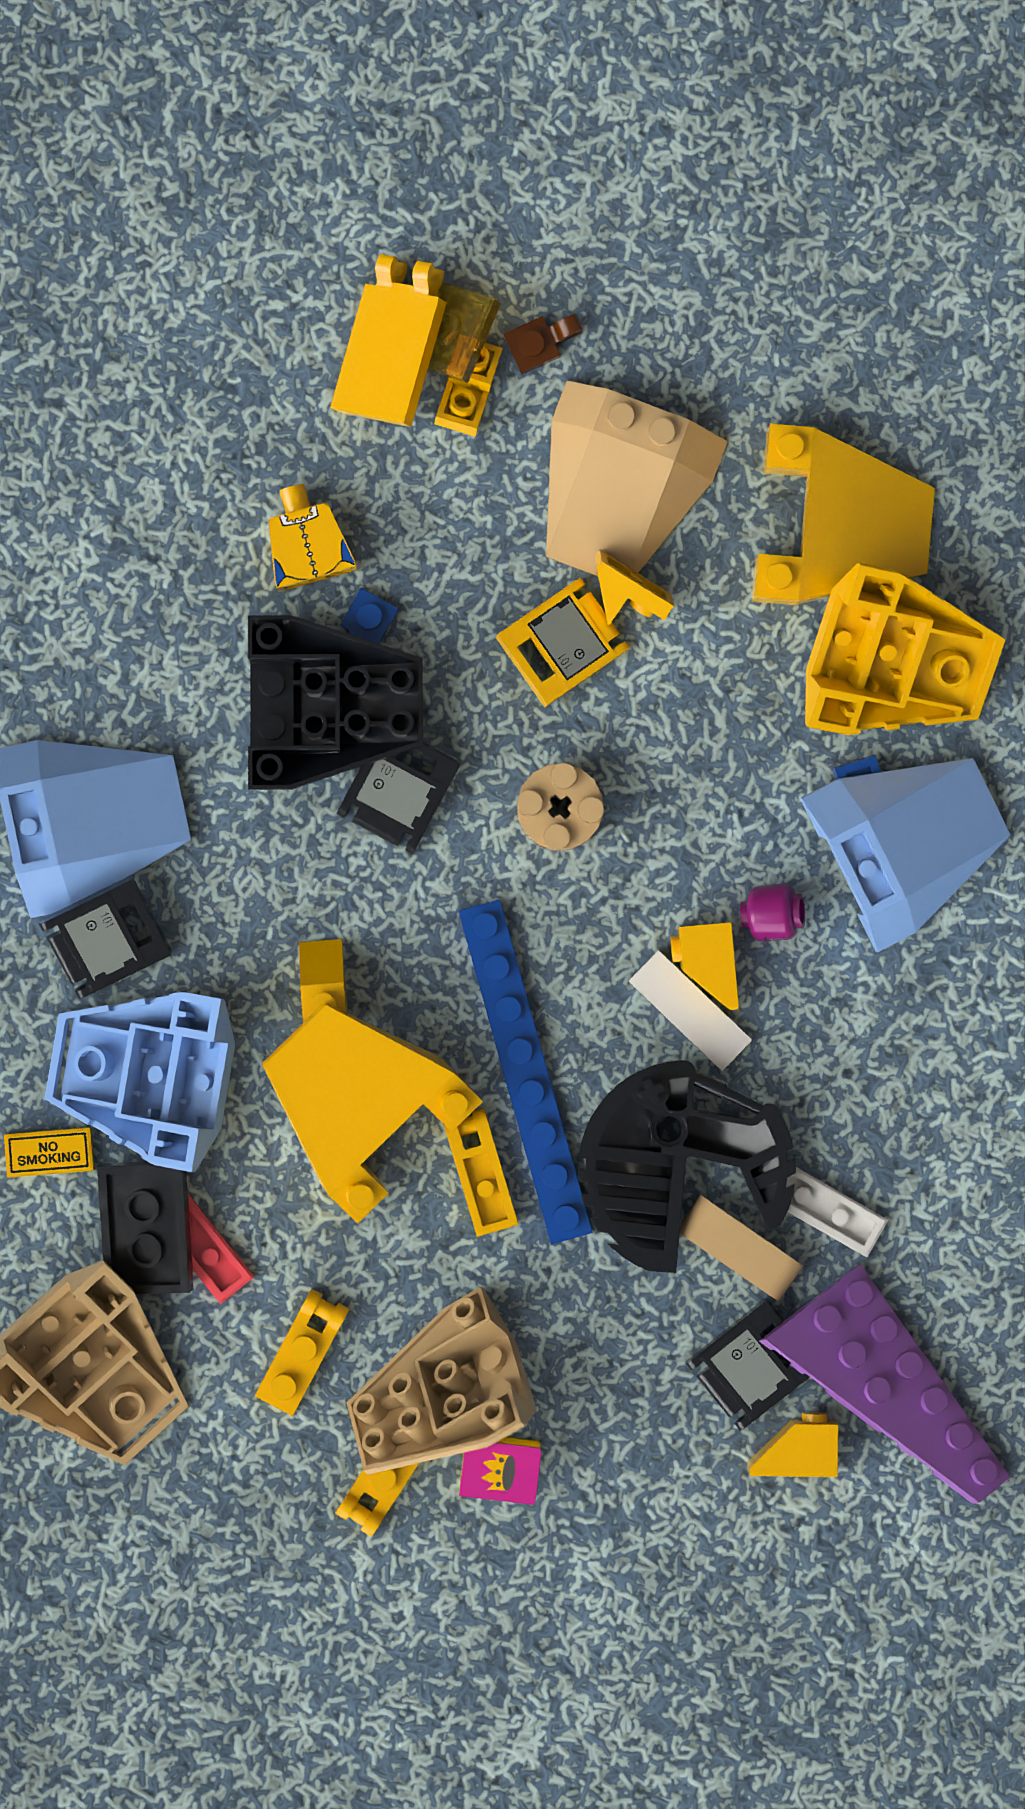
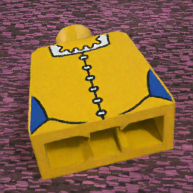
[269,484,358,592]

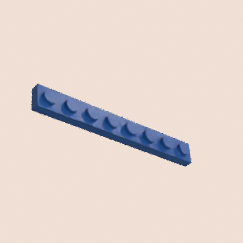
[458,899,593,1245]

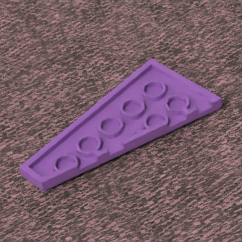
[759,1264,1010,1504]

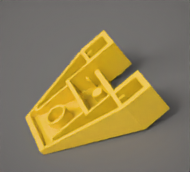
[752,423,935,605]
[261,1002,483,1224]

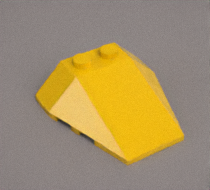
[805,562,1006,735]

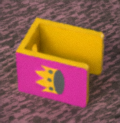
[459,1437,541,1505]

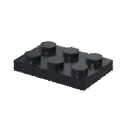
[97,1162,194,1294]

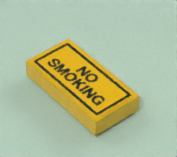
[4,1127,95,1178]

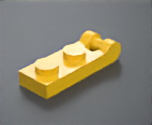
[444,1108,519,1237]
[255,1288,350,1416]
[335,1463,419,1537]

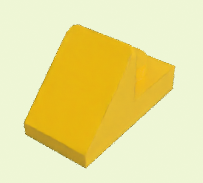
[595,549,674,625]

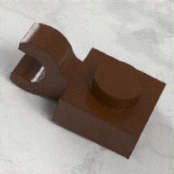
[503,314,583,375]

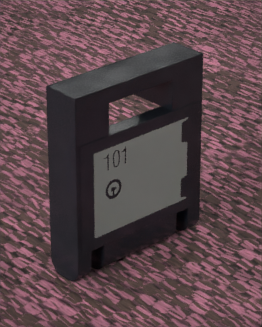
[336,742,462,855]
[38,875,172,999]
[685,1298,810,1431]

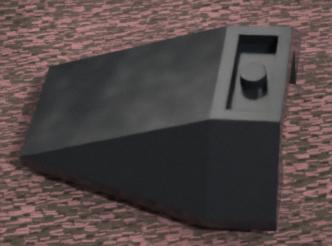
[248,615,423,790]

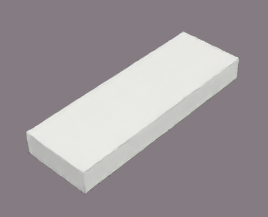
[628,950,752,1071]
[786,1167,888,1257]

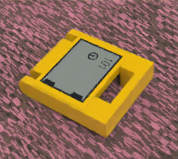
[495,577,630,708]

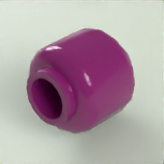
[740,884,805,942]

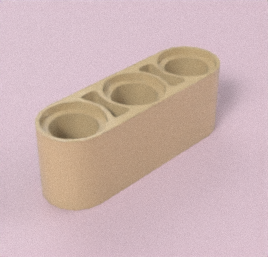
[680,1194,804,1301]

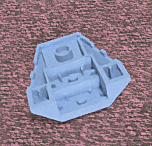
[44,992,235,1172]

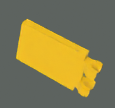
[330,254,447,427]

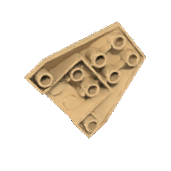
[346,1287,537,1475]

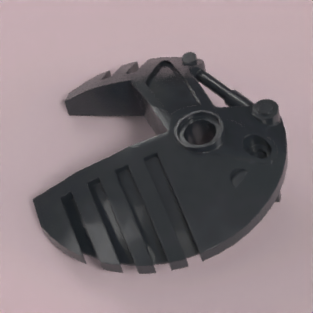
[578,1060,796,1273]

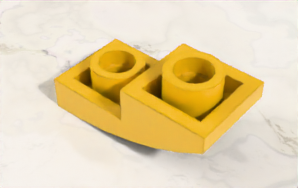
[434,335,502,437]

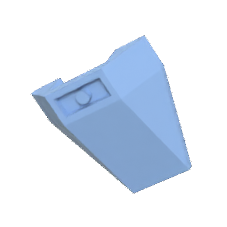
[0,740,192,918]
[800,758,1011,952]

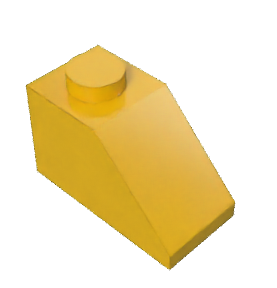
[670,922,739,1010]
[299,939,348,1023]
[748,1411,838,1477]

